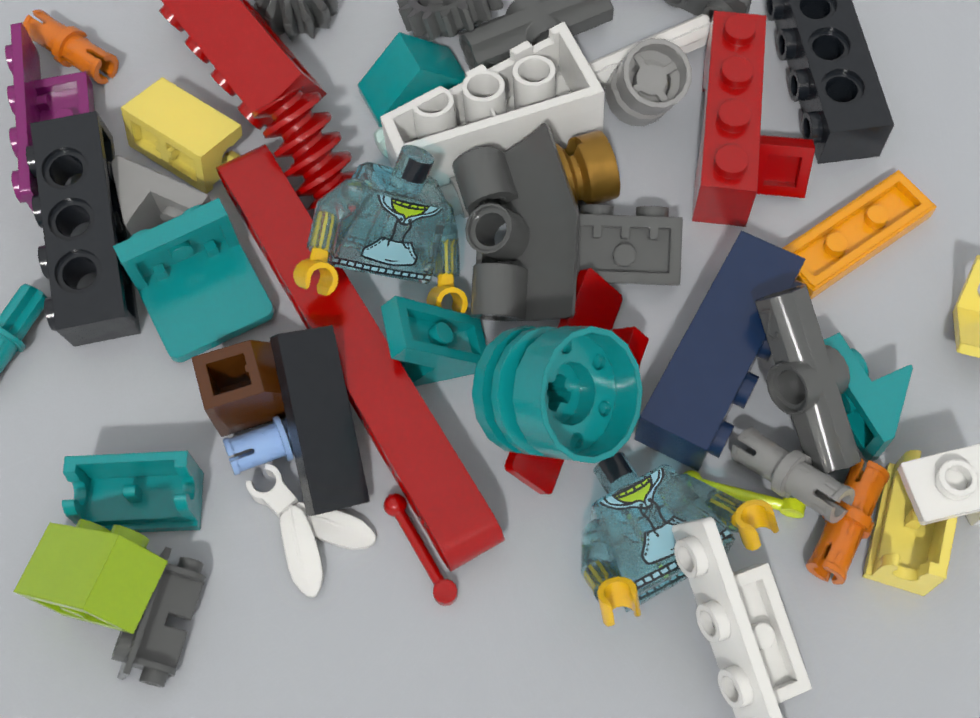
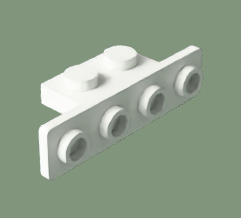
[672,517,812,718]

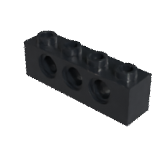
[765,0,894,164]
[26,111,141,347]

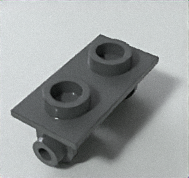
[111,547,206,688]

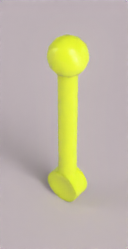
[679,470,806,518]

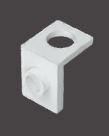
[897,444,980,526]

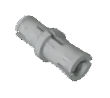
[731,427,855,524]

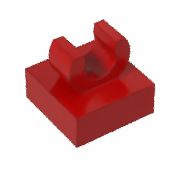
[757,135,815,198]

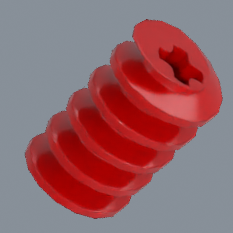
[252,86,362,211]

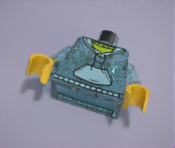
[293,145,468,313]
[581,452,779,627]

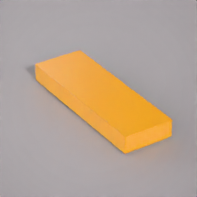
[782,170,937,299]

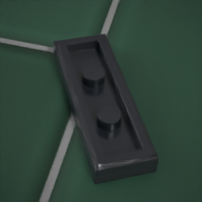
[270,325,370,516]

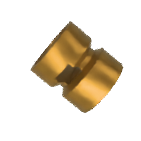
[555,130,621,205]

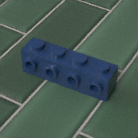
[634,230,805,472]

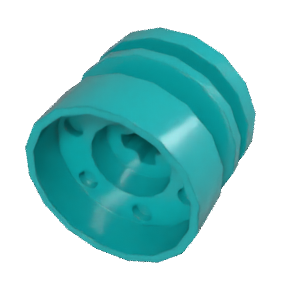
[472,326,643,464]

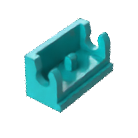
[62,451,204,533]

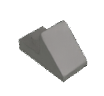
[111,155,211,236]

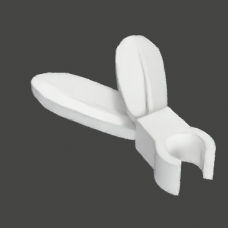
[246,464,376,598]

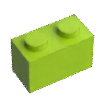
[13,519,168,634]

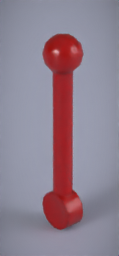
[383,493,458,606]

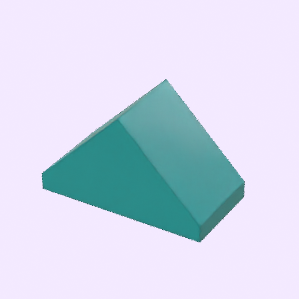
[358,32,465,128]

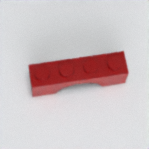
[692,11,767,227]

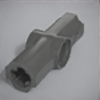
[459,0,614,70]
[756,284,861,474]

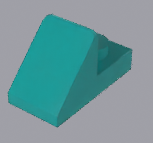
[381,296,487,386]
[824,333,913,462]

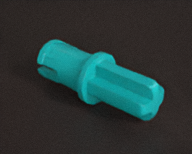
[0,284,48,376]

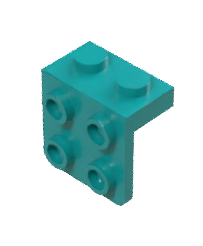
[113,198,275,363]

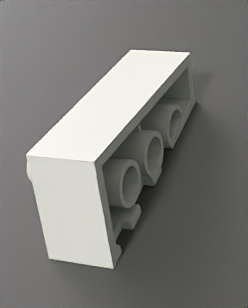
[380,22,605,196]

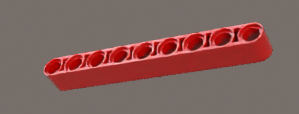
[216,144,505,572]

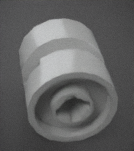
[606,38,692,126]

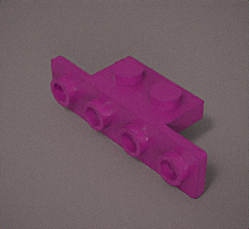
[5,22,95,211]

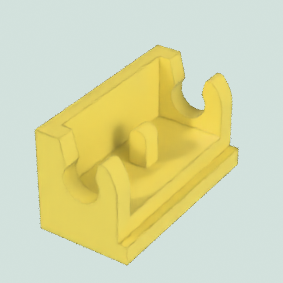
[121,77,242,194]
[862,450,958,596]

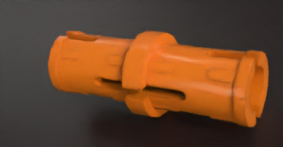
[23,9,119,85]
[806,459,890,585]

